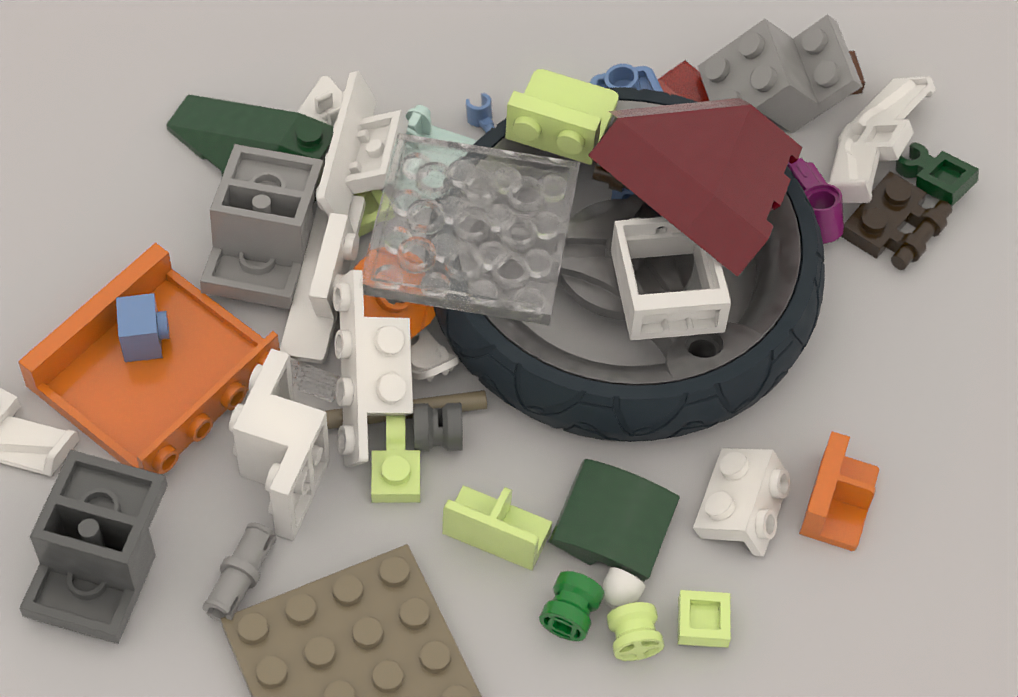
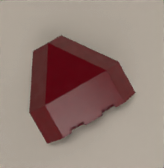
[588,98,803,277]

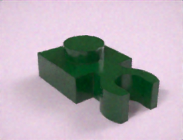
[896,142,979,206]

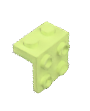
[505,69,619,165]

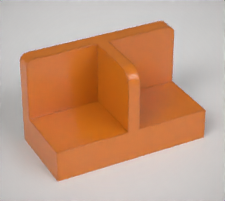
[799,431,879,551]

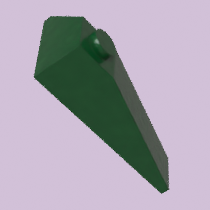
[166,94,334,204]

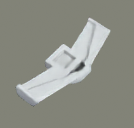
[828,76,936,203]
[0,388,80,476]

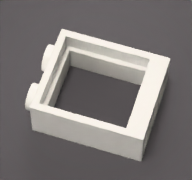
[611,217,731,341]

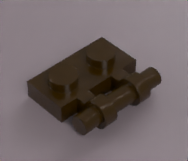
[841,171,953,270]

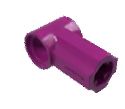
[787,158,844,244]

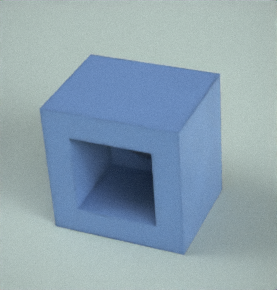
[116,293,170,362]

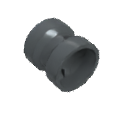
[413,403,463,452]

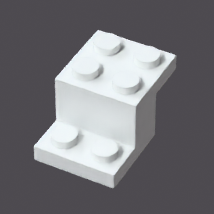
[229,348,330,541]

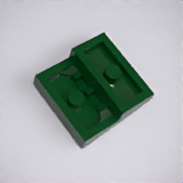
[549,459,680,582]

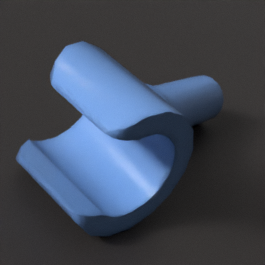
[466,93,495,133]

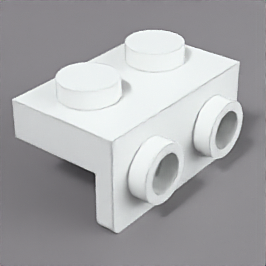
[693,448,791,556]

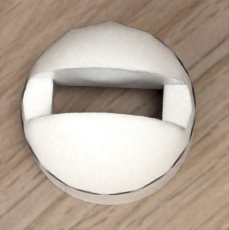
[602,567,645,609]

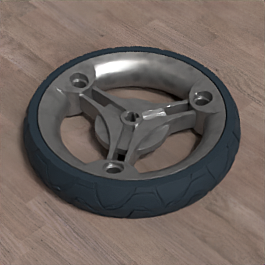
[424,87,825,442]

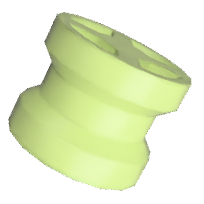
[607,602,664,661]

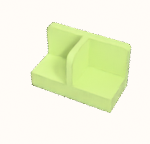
[442,485,553,571]

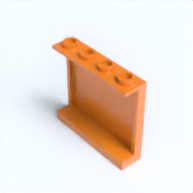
[18,242,280,474]

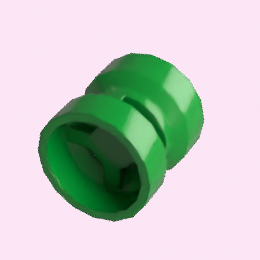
[539,571,605,641]

